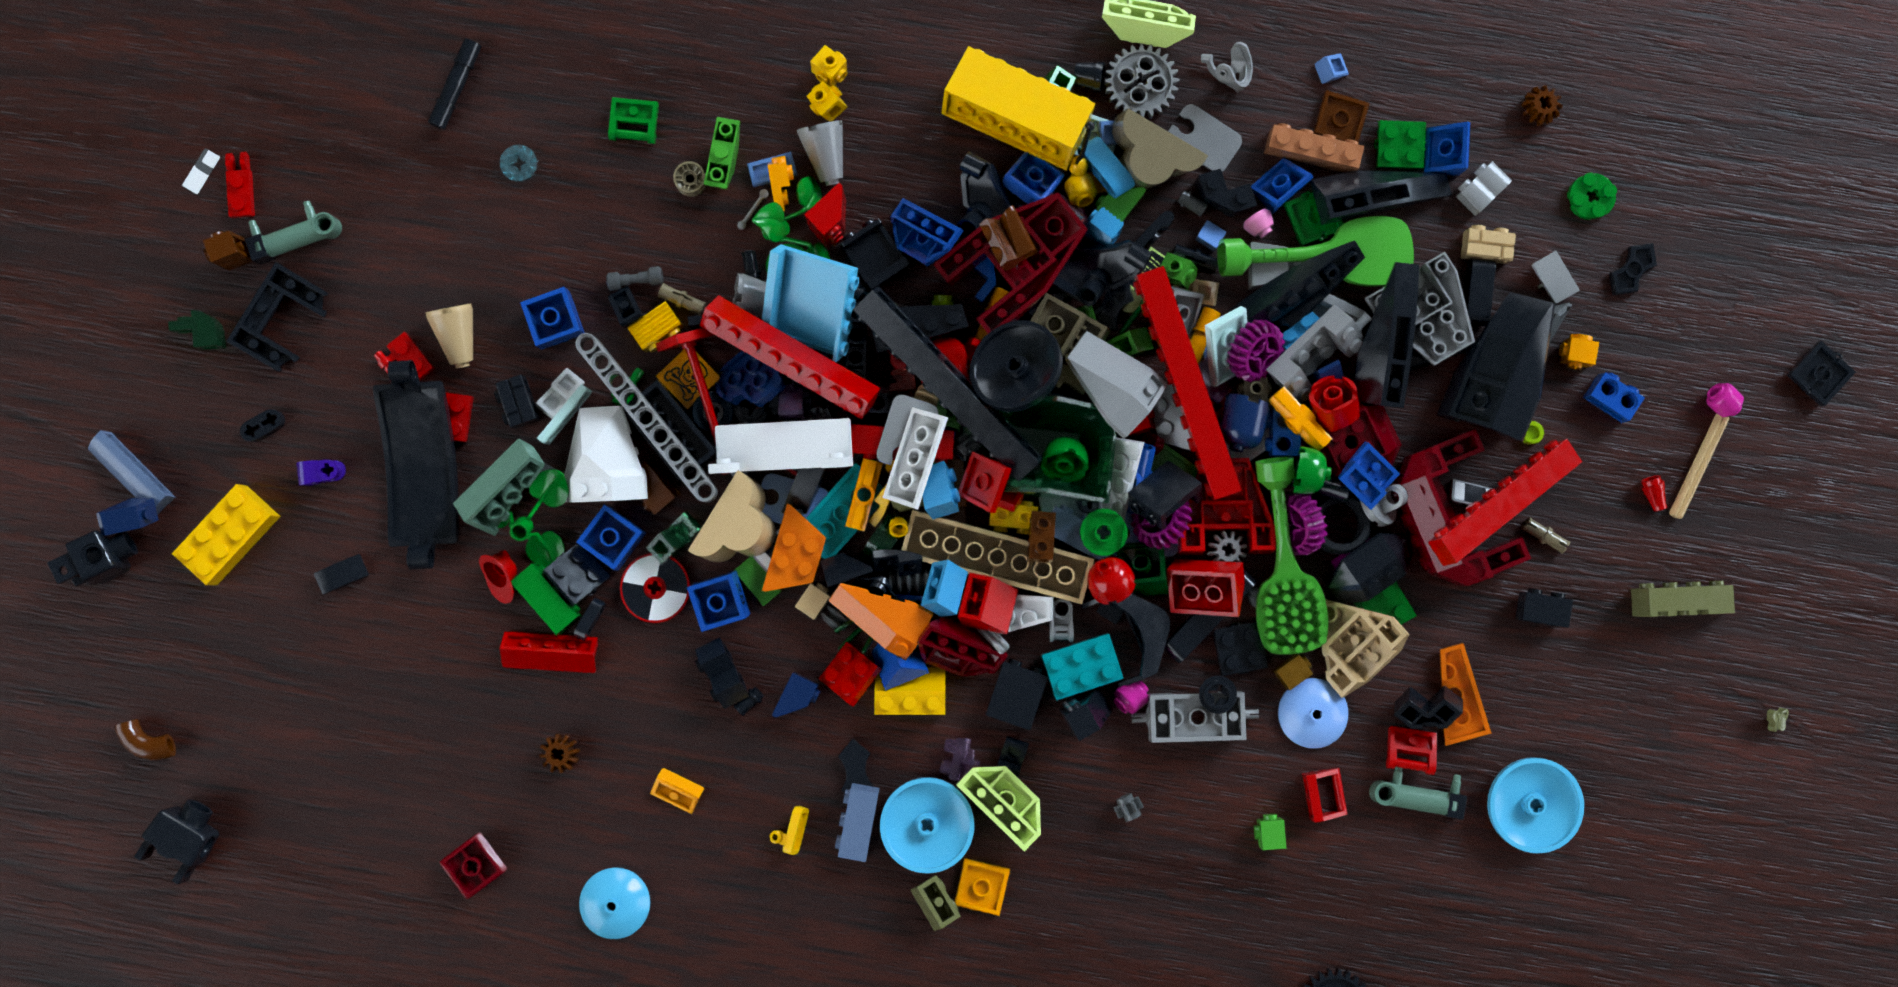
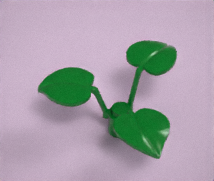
[752,176,830,259]
[498,469,569,568]

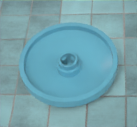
[1487,757,1584,853]
[880,777,974,873]

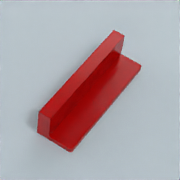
[499,631,598,673]

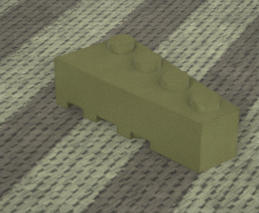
[1631,581,1735,617]

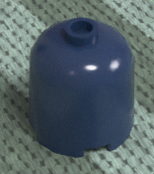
[1220,394,1272,453]

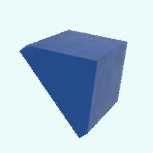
[1424,121,1470,176]
[1251,158,1313,214]
[871,643,929,691]

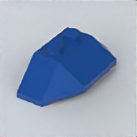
[890,198,963,266]

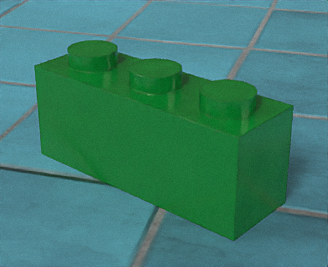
[511,564,582,635]

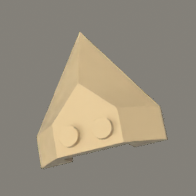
[1321,599,1409,698]

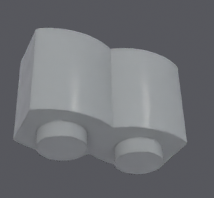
[1456,161,1512,216]

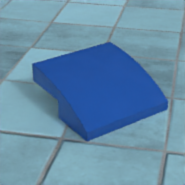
[1338,441,1400,510]

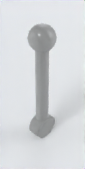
[737,189,769,230]

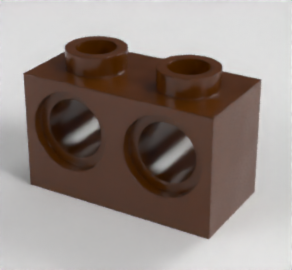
[1027,511,1056,563]

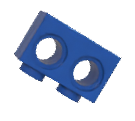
[1583,372,1645,423]
[1265,408,1301,457]

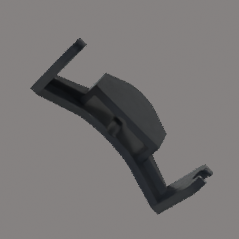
[1081,594,1170,688]

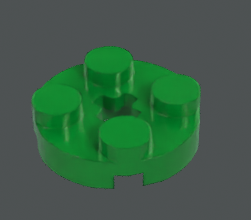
[1567,172,1617,220]
[1080,509,1128,556]

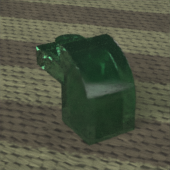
[168,310,226,350]
[646,511,702,565]
[859,512,902,565]

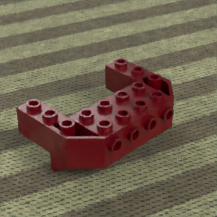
[1392,429,1531,586]

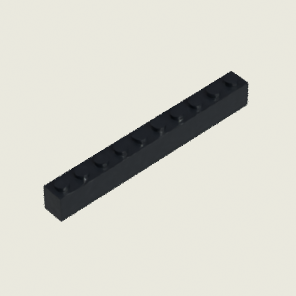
[853,286,1042,481]

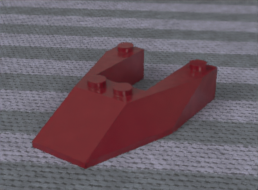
[933,193,1088,333]

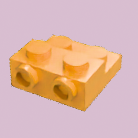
[767,156,794,211]

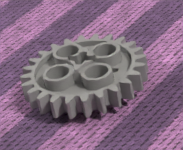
[1104,44,1179,119]

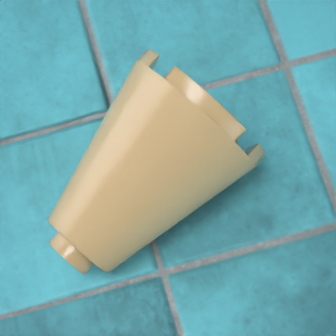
[425,303,473,368]

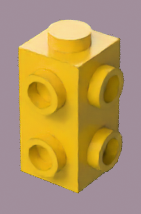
[989,501,1038,535]

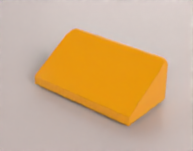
[650,768,704,814]

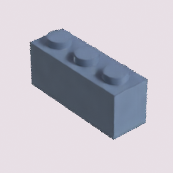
[1051,504,1110,560]
[835,783,880,862]

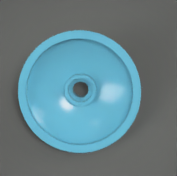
[579,867,650,939]

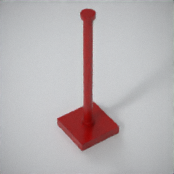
[655,328,729,475]

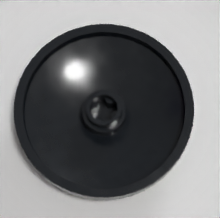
[970,320,1063,412]

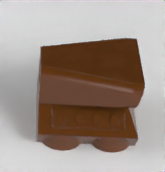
[979,205,1037,271]

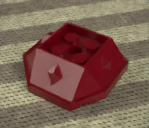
[1301,401,1402,481]

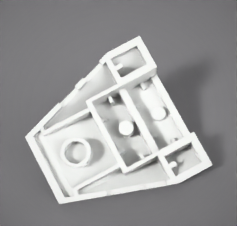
[564,406,648,502]

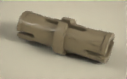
[658,283,706,316]
[1521,517,1570,554]

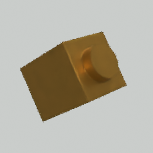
[1273,654,1313,690]

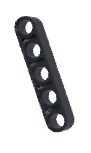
[1164,569,1257,663]

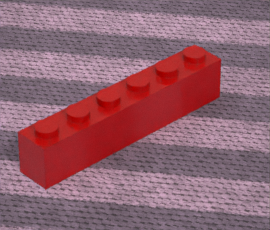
[851,424,954,463]

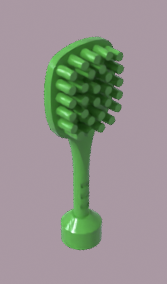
[1217,216,1414,287]
[1255,457,1329,655]

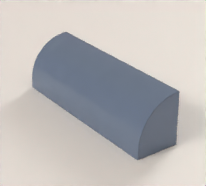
[88,430,175,515]

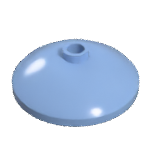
[1278,678,1348,749]

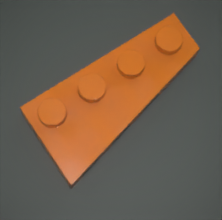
[1439,643,1492,746]

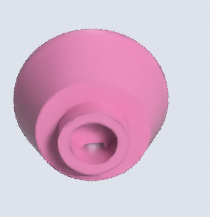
[1243,208,1274,238]

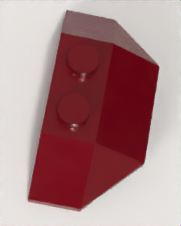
[917,617,1008,677]

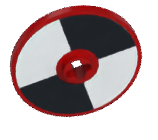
[620,553,690,623]

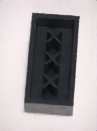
[623,380,717,483]

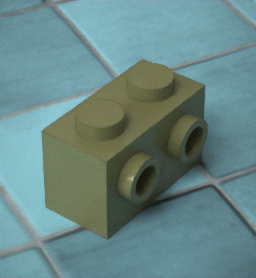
[910,875,961,931]

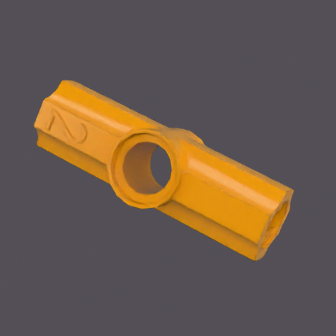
[1268,387,1332,451]
[845,458,883,531]

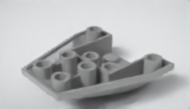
[1365,252,1475,366]
[1065,331,1168,439]

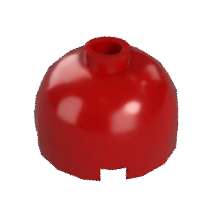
[1087,557,1136,605]

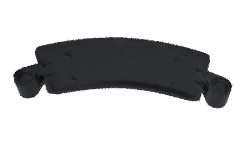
[373,360,459,570]

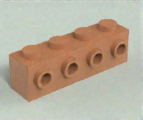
[1264,123,1364,172]

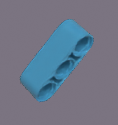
[1077,136,1135,199]

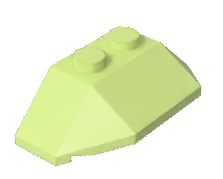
[1102,0,1196,48]
[956,766,1041,852]

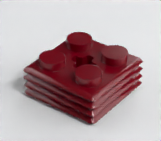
[439,833,507,899]

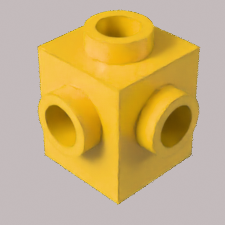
[810,45,848,86]
[807,81,848,122]

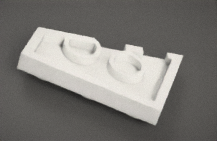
[999,594,1054,634]

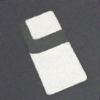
[182,148,220,194]

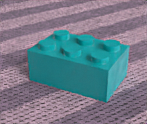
[1040,633,1124,700]

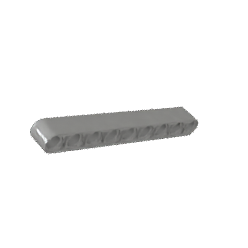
[575,333,718,503]

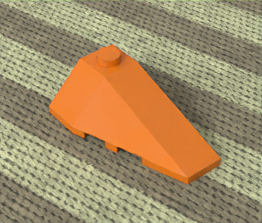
[829,583,933,660]

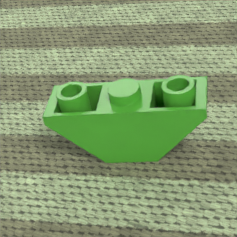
[704,117,740,189]

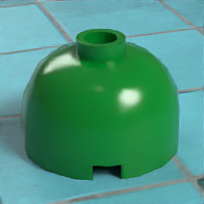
[1041,437,1089,483]
[1293,446,1331,494]

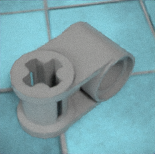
[1049,598,1074,642]

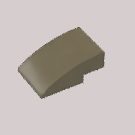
[1030,293,1111,358]

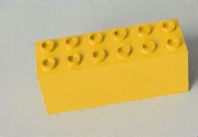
[941,46,1096,171]

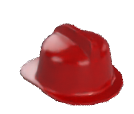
[479,550,517,604]

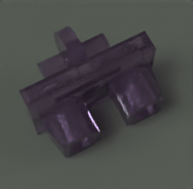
[940,737,980,781]

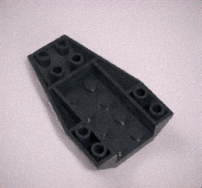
[1437,292,1555,442]

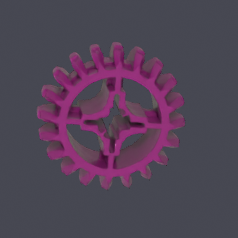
[1227,319,1285,383]
[1271,493,1328,556]
[1131,501,1193,549]

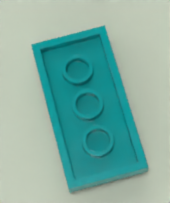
[806,463,883,559]

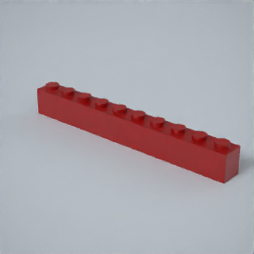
[1133,266,1242,500]

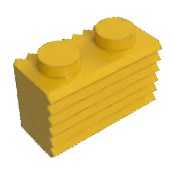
[627,301,684,353]

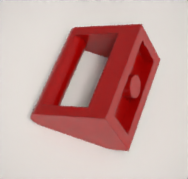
[1302,768,1347,823]

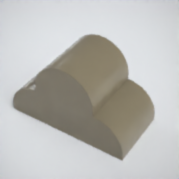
[1112,108,1208,189]

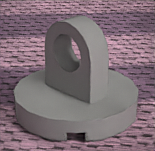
[1360,484,1408,527]

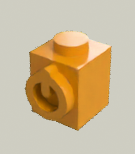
[1559,334,1599,369]

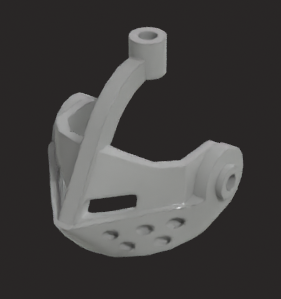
[1201,42,1253,93]

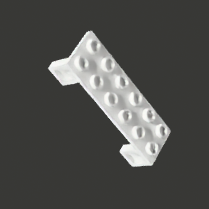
[708,418,853,474]

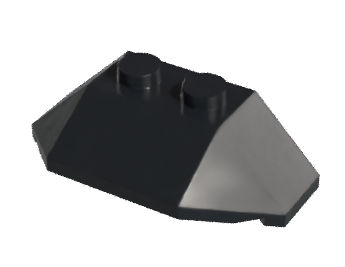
[1327,533,1413,604]

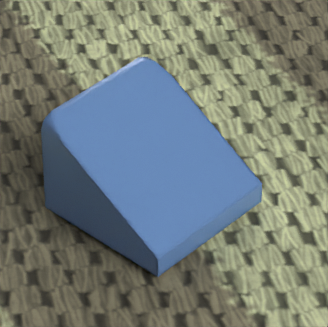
[1315,53,1349,84]
[1195,220,1226,251]

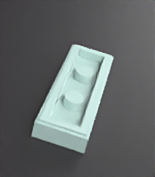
[537,384,592,445]

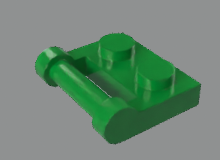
[608,97,659,144]

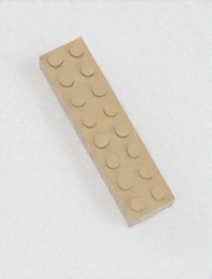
[902,509,1094,604]

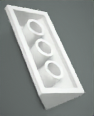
[883,407,948,510]

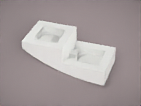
[536,368,585,419]

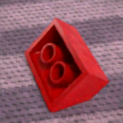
[804,183,846,249]
[1167,559,1245,617]

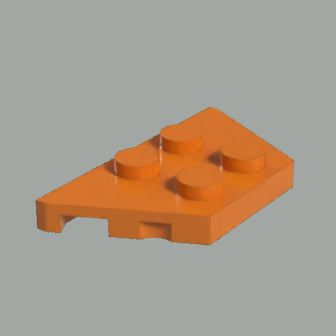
[762,504,826,592]

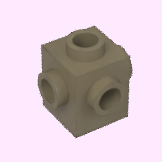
[1237,377,1272,403]

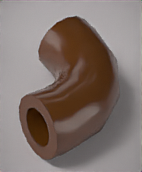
[114,719,176,761]

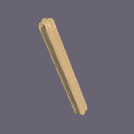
[1669,414,1729,519]

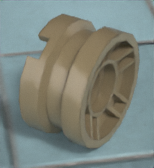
[673,161,707,197]

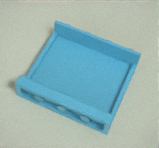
[762,244,859,362]

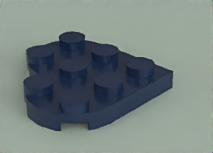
[715,351,786,407]

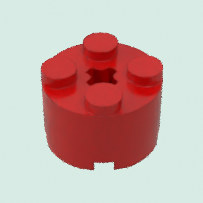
[1309,376,1360,432]

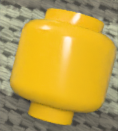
[1064,173,1097,207]

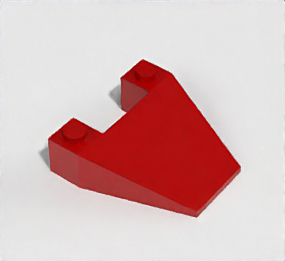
[1178,458,1276,555]

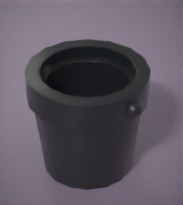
[1073,62,1105,92]

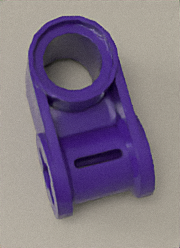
[296,460,346,486]

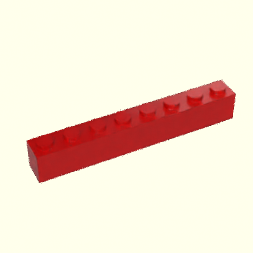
[699,295,880,419]
[1428,439,1582,566]

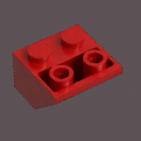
[958,573,1018,634]

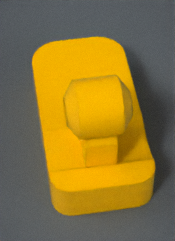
[770,806,809,855]

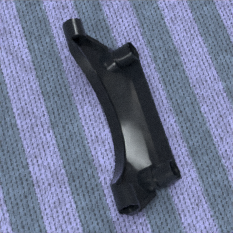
[957,151,1153,306]

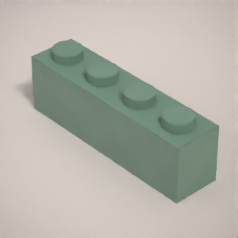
[453,438,545,536]

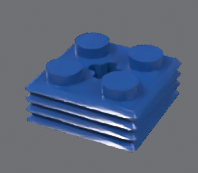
[1002,152,1065,204]

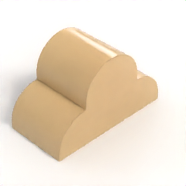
[688,470,776,562]

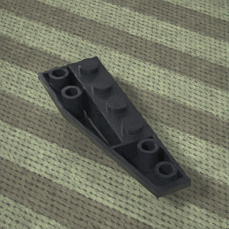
[1310,170,1452,225]
[1227,240,1365,333]
[1353,262,1419,408]

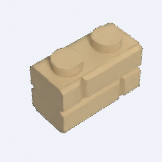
[1461,225,1516,264]

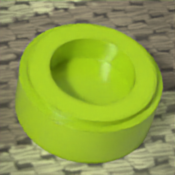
[1523,421,1544,445]

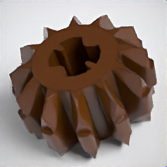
[1521,85,1563,126]
[539,733,580,774]

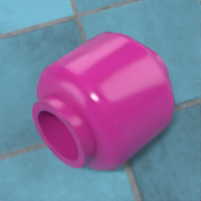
[1706,383,1744,417]
[1114,681,1149,714]

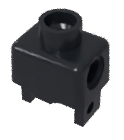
[47,531,138,587]
[134,799,219,884]

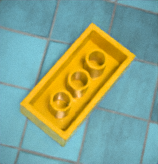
[172,484,281,585]

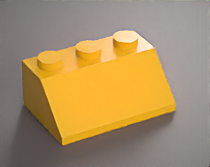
[874,666,945,715]

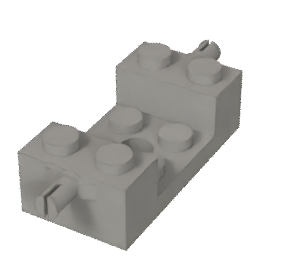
[1266,304,1372,404]
[1131,691,1259,743]

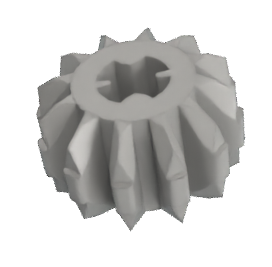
[1207,530,1247,562]

